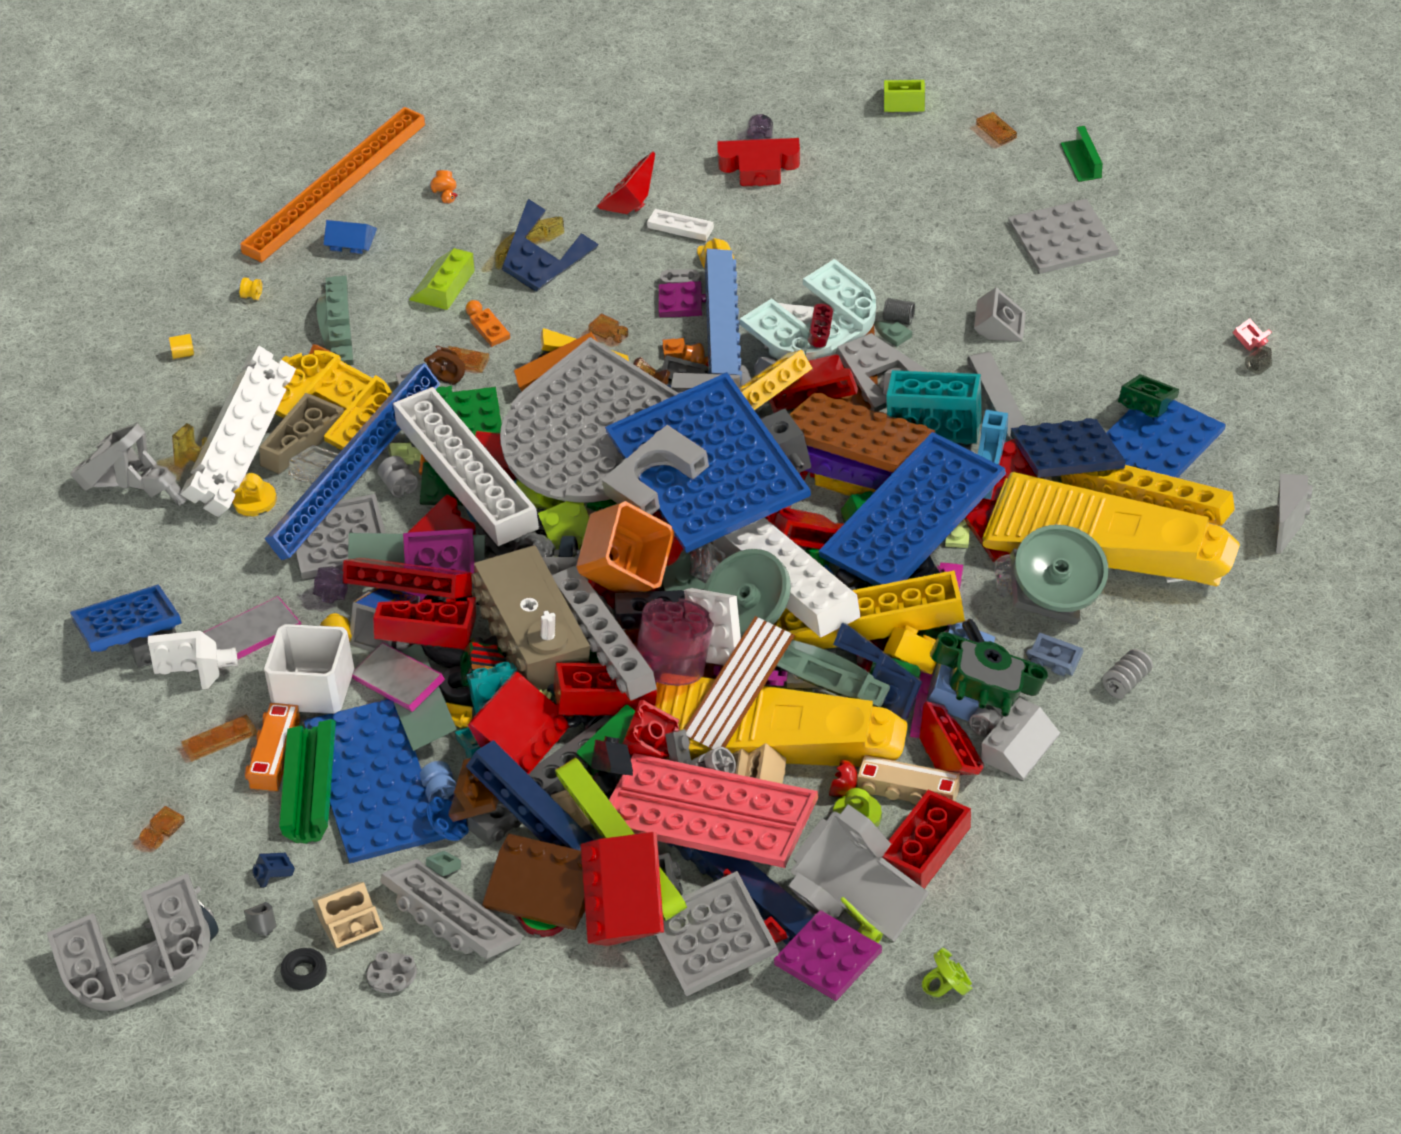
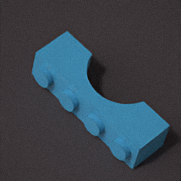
[978,410,1008,499]

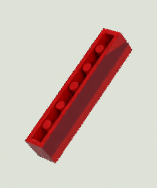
[343,558,472,598]

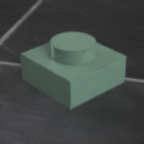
[426,851,461,876]

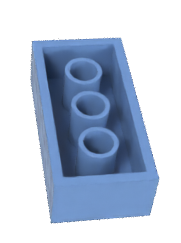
[926,623,995,721]

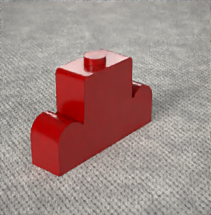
[717,138,800,186]
[774,508,844,549]

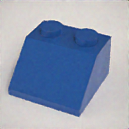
[324,220,377,254]

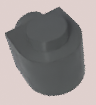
[244,902,277,936]

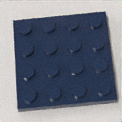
[1010,418,1125,478]

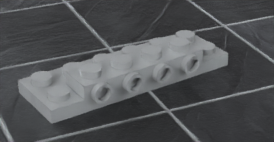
[380,859,523,959]

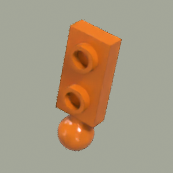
[465,300,510,347]

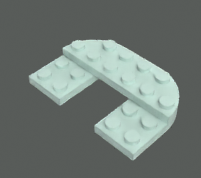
[739,259,876,361]

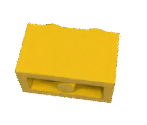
[883,625,937,675]

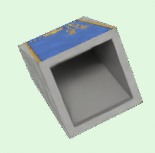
[349,587,420,652]

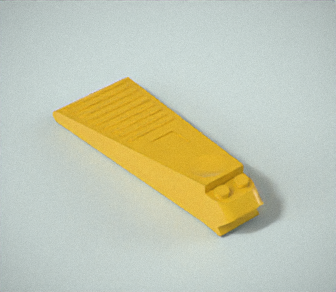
[982,472,1240,587]
[655,672,907,767]

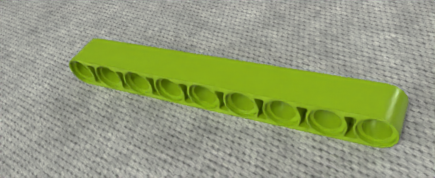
[555,758,687,921]

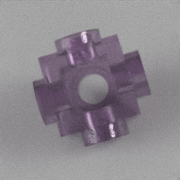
[313,566,348,603]

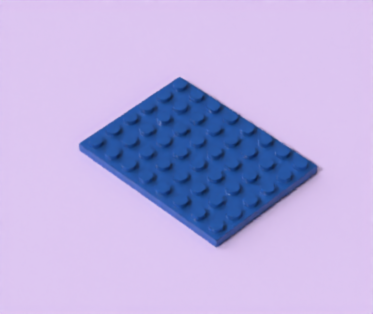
[605,372,811,553]

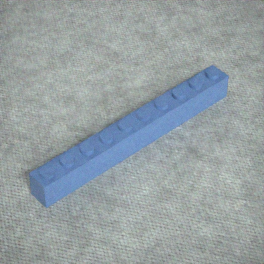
[705,249,742,384]

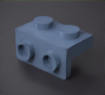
[1026,632,1084,676]

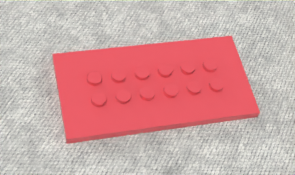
[609,753,818,868]

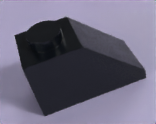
[591,736,633,776]

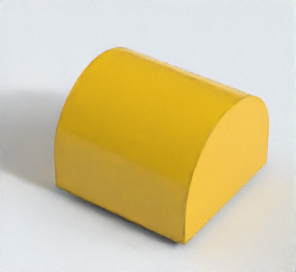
[169,334,194,359]

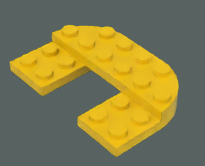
[275,350,392,450]

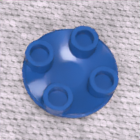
[426,797,469,841]

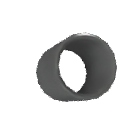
[883,298,915,325]

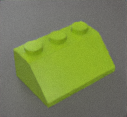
[409,248,475,310]

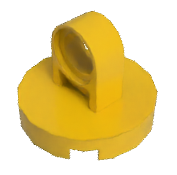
[232,473,277,516]

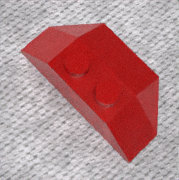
[919,701,985,775]

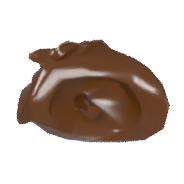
[424,345,465,385]

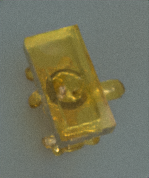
[172,423,207,468]

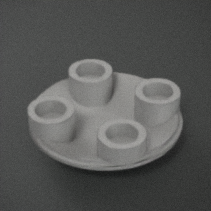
[366,951,417,993]

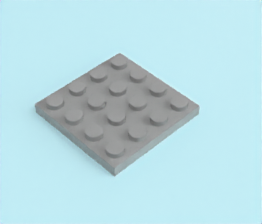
[1008,199,1119,274]
[286,494,385,579]
[656,871,779,996]

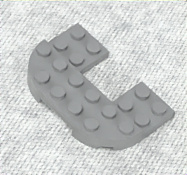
[47,873,210,1011]

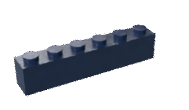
[466,740,594,851]

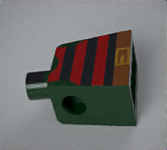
[460,637,507,686]

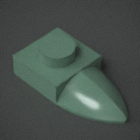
[874,321,912,347]

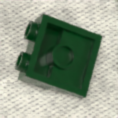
[1118,374,1180,417]

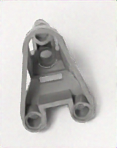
[70,422,187,506]

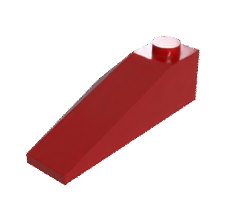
[597,151,656,215]

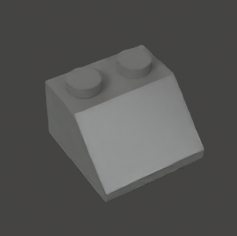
[974,287,1026,341]

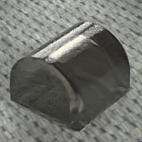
[1245,346,1272,375]

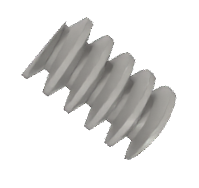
[1102,649,1153,699]

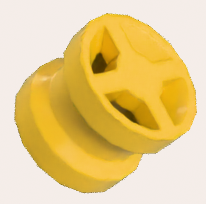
[239,277,262,300]

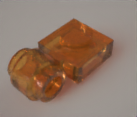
[139,806,185,849]

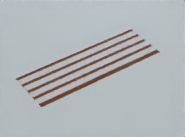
[685,616,795,749]

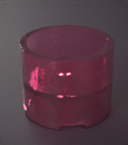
[636,598,714,686]

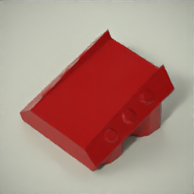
[623,700,679,759]

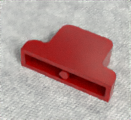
[769,355,858,413]
[407,495,476,535]

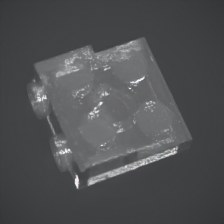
[288,445,338,484]

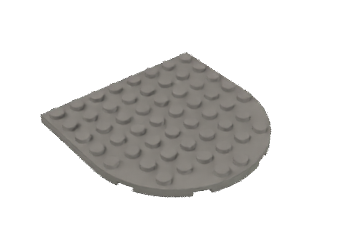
[500,337,679,502]

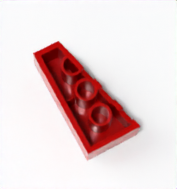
[373,597,476,649]

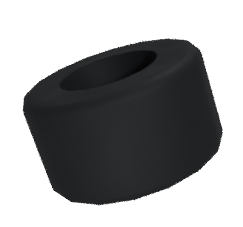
[439,666,473,707]

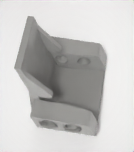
[789,805,929,942]

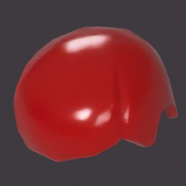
[829,760,857,797]

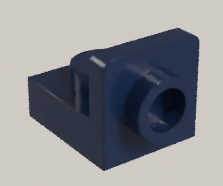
[252,852,295,888]

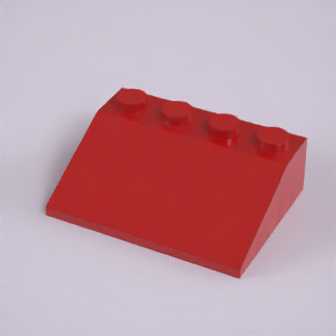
[467,672,569,775]
[581,832,664,946]

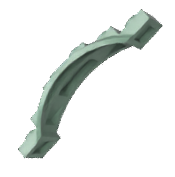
[316,275,354,365]
[776,640,890,707]

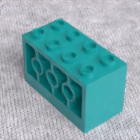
[886,370,982,444]

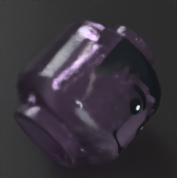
[746,114,774,140]

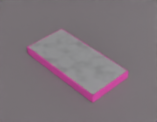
[203,596,301,660]
[352,642,445,712]

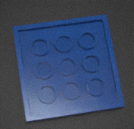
[70,584,182,652]

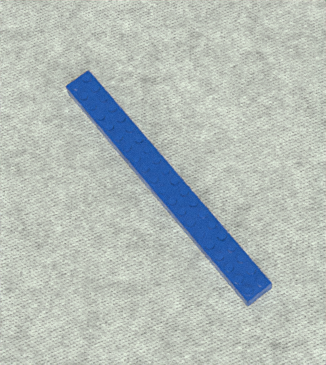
[264,363,440,560]

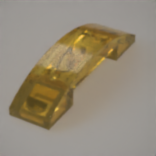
[494,216,564,270]

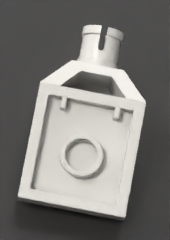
[148,631,238,689]

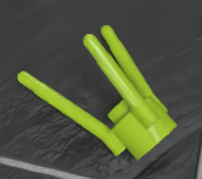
[840,897,883,943]

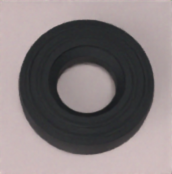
[281,948,327,990]

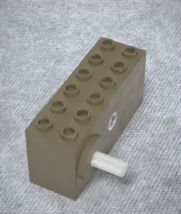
[471,545,590,691]

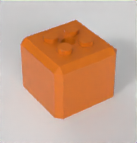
[576,501,674,593]

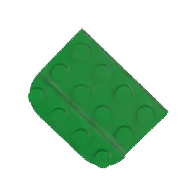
[436,386,502,436]

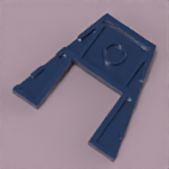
[501,199,599,291]
[814,623,922,721]

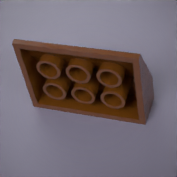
[482,834,585,930]

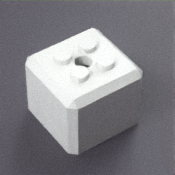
[264,624,354,714]

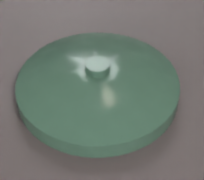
[1014,525,1108,612]
[704,549,791,638]

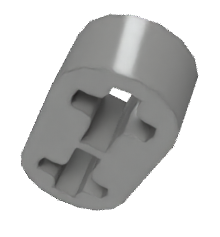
[660,269,701,284]

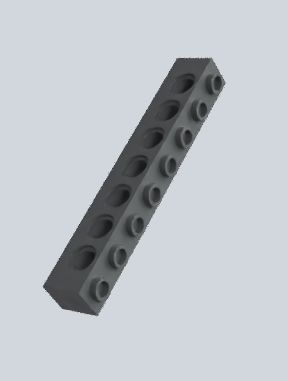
[468,715,613,846]

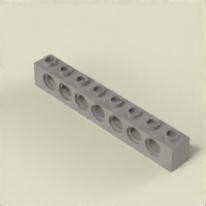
[552,565,657,700]

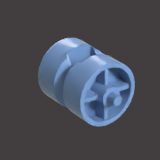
[420,761,456,802]

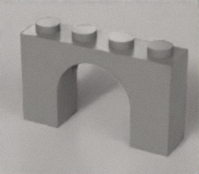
[601,425,709,515]

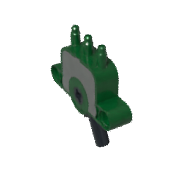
[930,619,1048,717]

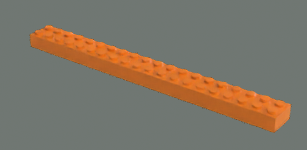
[240,107,425,263]

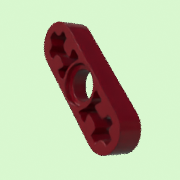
[808,304,833,348]

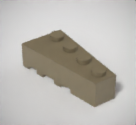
[259,393,344,474]

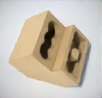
[732,743,786,784]
[312,882,383,948]

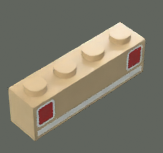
[857,755,960,805]

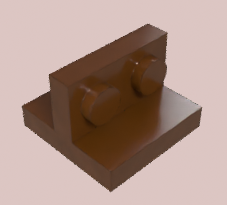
[448,758,499,822]

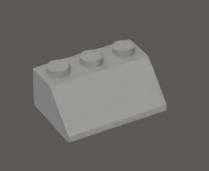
[981,698,1060,780]

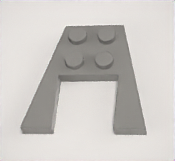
[836,333,930,412]

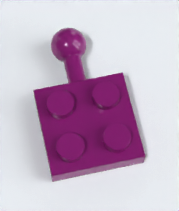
[659,281,706,318]

